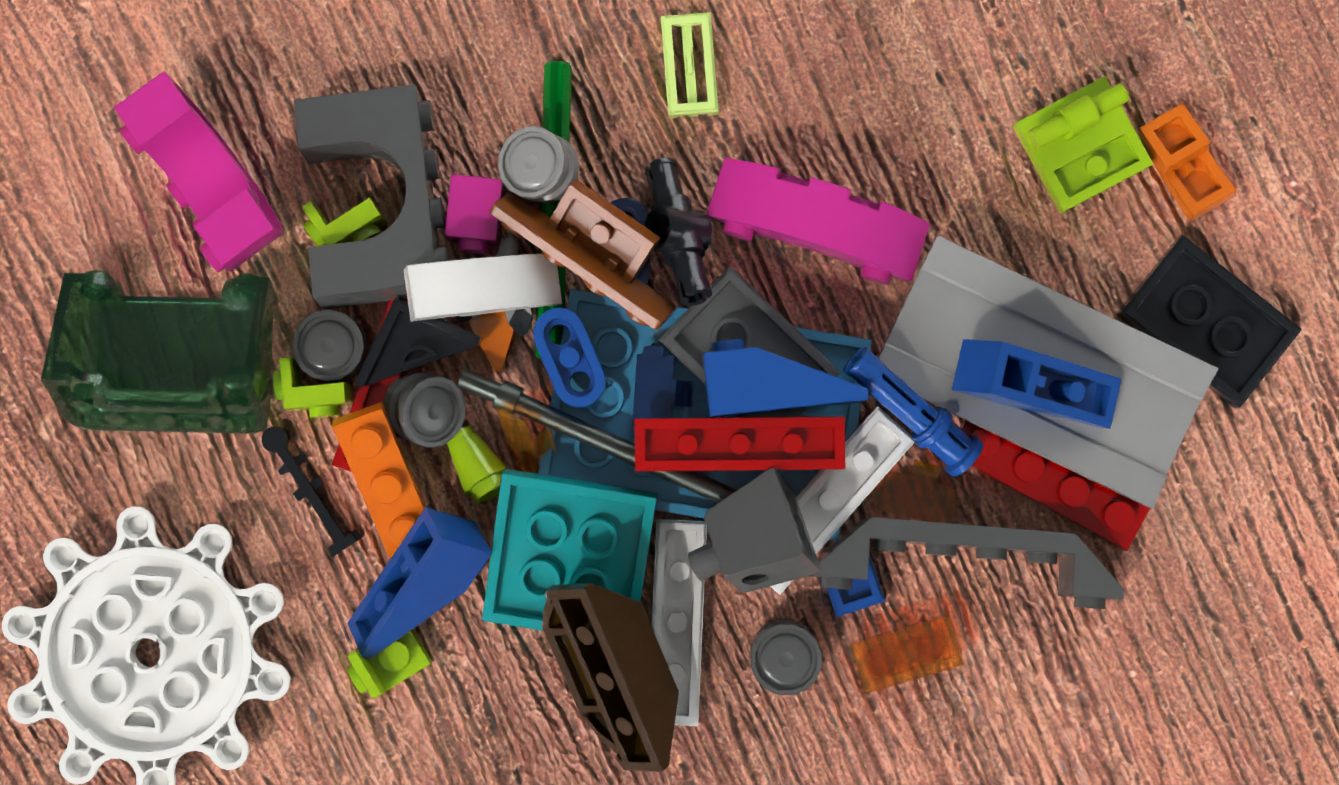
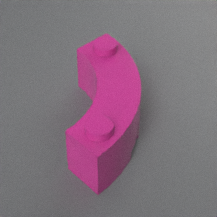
[707,158,930,285]

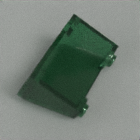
[41,270,274,434]

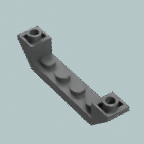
[809,517,1124,609]

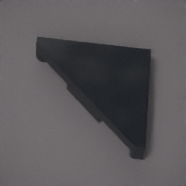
[355,297,483,388]

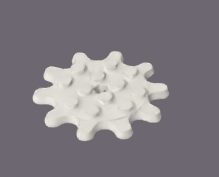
[2,506,291,785]

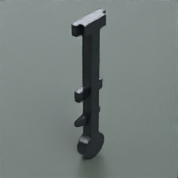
[261,427,362,557]

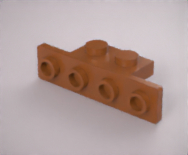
[489,180,677,330]

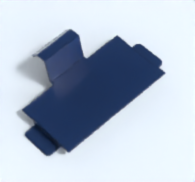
[632,346,693,427]

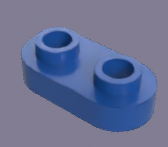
[533,308,606,408]

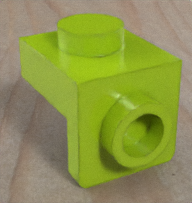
[302,198,389,246]
[273,357,354,418]

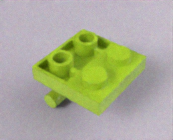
[1012,76,1153,214]

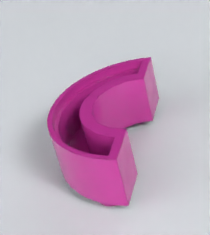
[114,71,284,272]

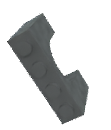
[294,84,450,309]

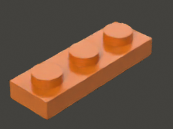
[332,402,426,559]

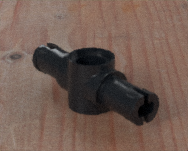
[644,158,712,306]

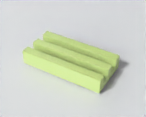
[661,12,718,119]

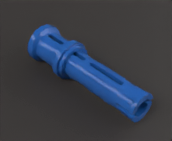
[843,346,984,476]

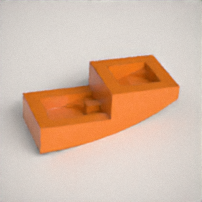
[1138,103,1237,222]

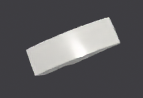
[404,254,562,322]

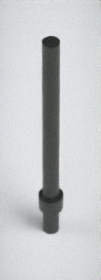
[457,368,737,503]

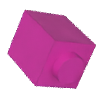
[445,174,507,254]

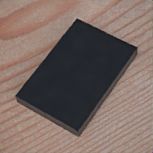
[1116,235,1302,409]

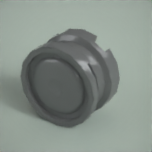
[292,310,370,383]
[383,370,465,448]
[750,619,822,695]

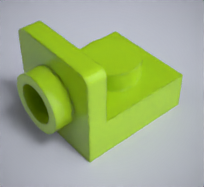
[347,629,433,699]

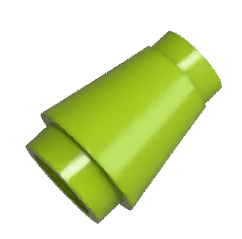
[446,425,508,505]

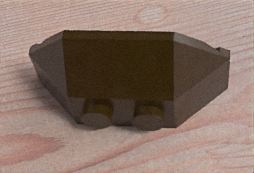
[542,583,679,772]

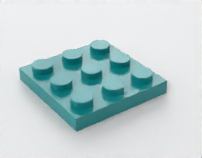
[482,469,657,631]

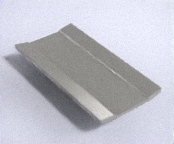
[878,235,1219,509]

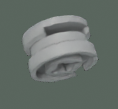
[498,126,579,204]

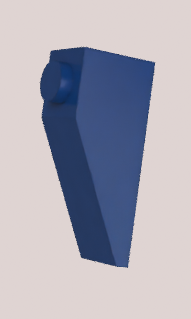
[702,339,869,418]
[952,339,1121,429]
[347,507,492,659]

